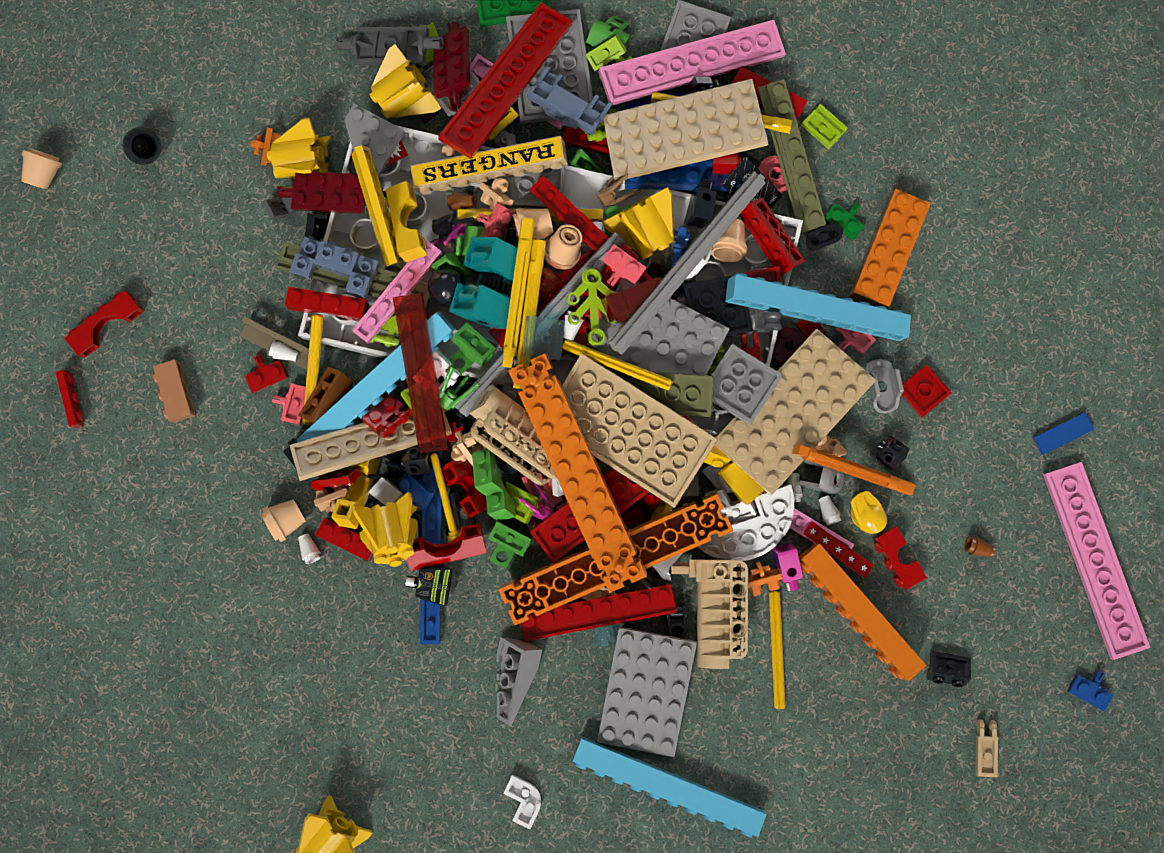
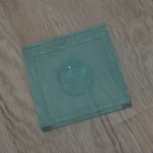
[522,316,565,360]

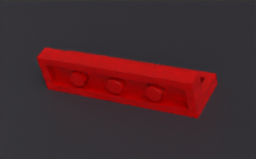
[739,198,805,276]

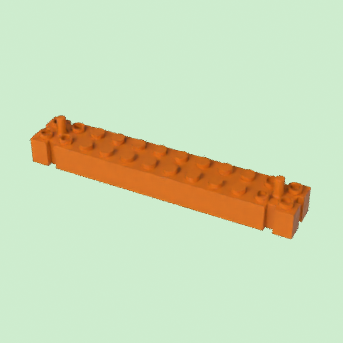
[508,353,647,593]
[498,492,734,626]

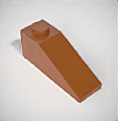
[298,367,354,423]

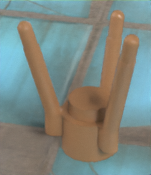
[596,175,641,207]

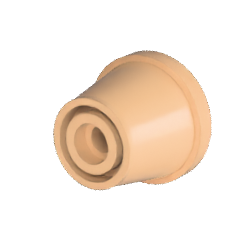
[21,148,62,190]
[512,208,554,241]
[711,219,748,263]
[544,225,582,270]
[261,499,306,542]

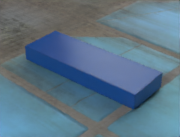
[1033,412,1094,455]

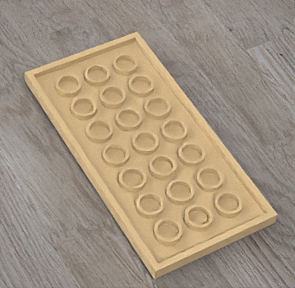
[603,79,768,182]
[715,329,876,495]
[562,353,718,508]

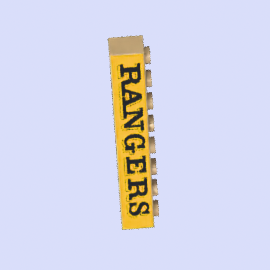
[411,136,568,195]

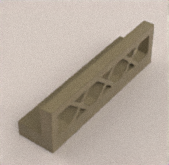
[240,316,309,370]

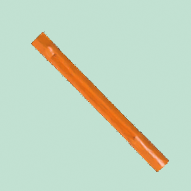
[792,444,915,496]

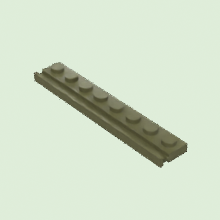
[757,79,826,233]
[276,241,430,311]

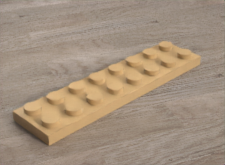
[289,407,452,481]

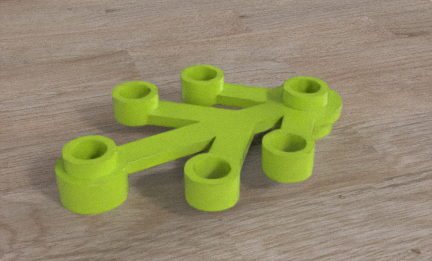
[566,268,620,346]

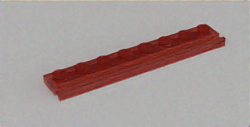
[393,293,449,453]

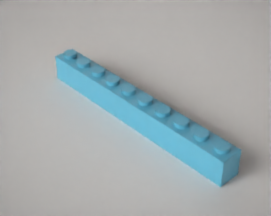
[725,273,911,341]
[296,311,456,442]
[573,736,767,837]

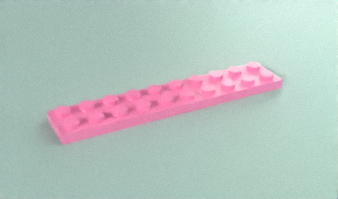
[598,20,786,105]
[1043,462,1150,660]

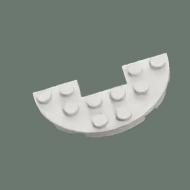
[697,483,794,561]

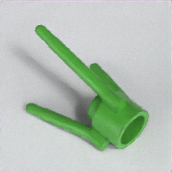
[437,366,480,410]

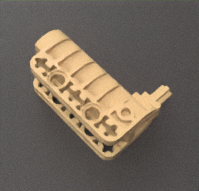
[469,385,557,485]
[671,559,748,669]

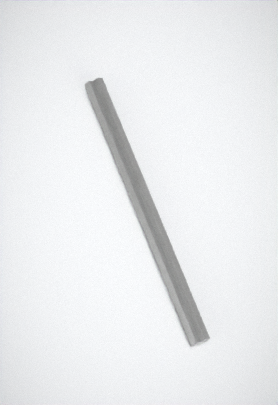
[609,171,766,355]
[455,232,627,417]

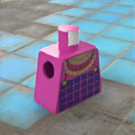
[771,543,803,591]

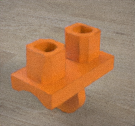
[249,127,281,166]
[748,562,782,596]

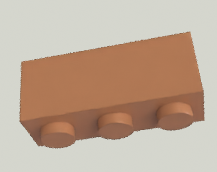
[152,360,196,423]

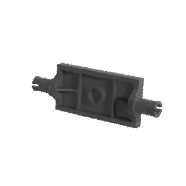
[335,26,444,65]

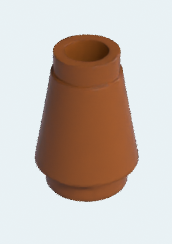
[447,193,477,212]
[964,536,996,558]

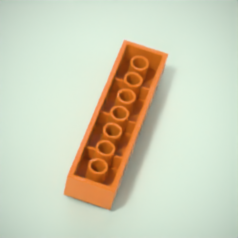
[798,544,927,681]

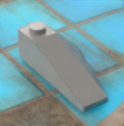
[496,637,542,726]

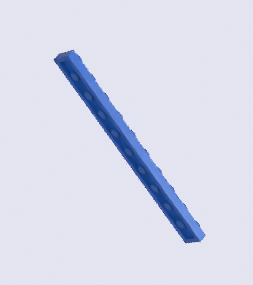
[420,450,443,644]

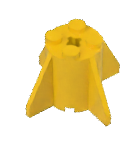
[369,44,442,119]
[267,118,331,180]
[602,187,675,259]
[352,492,418,567]
[296,795,373,853]

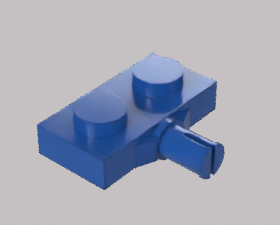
[671,226,691,266]
[398,471,435,509]
[1067,670,1114,712]

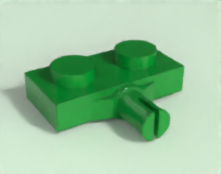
[824,202,865,242]

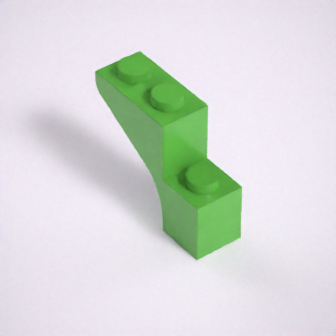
[472,448,516,522]

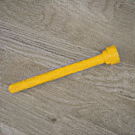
[430,453,460,543]

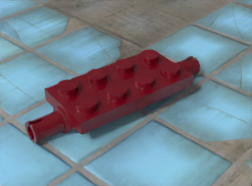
[433,21,471,112]
[277,172,387,214]

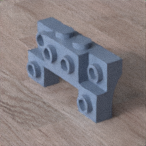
[527,67,612,136]
[289,237,380,299]

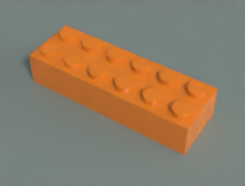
[849,189,931,308]

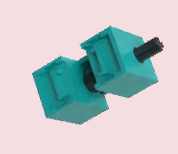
[449,227,517,329]

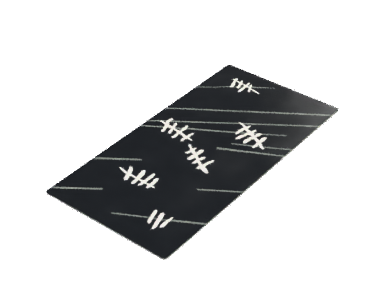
[722,157,782,211]

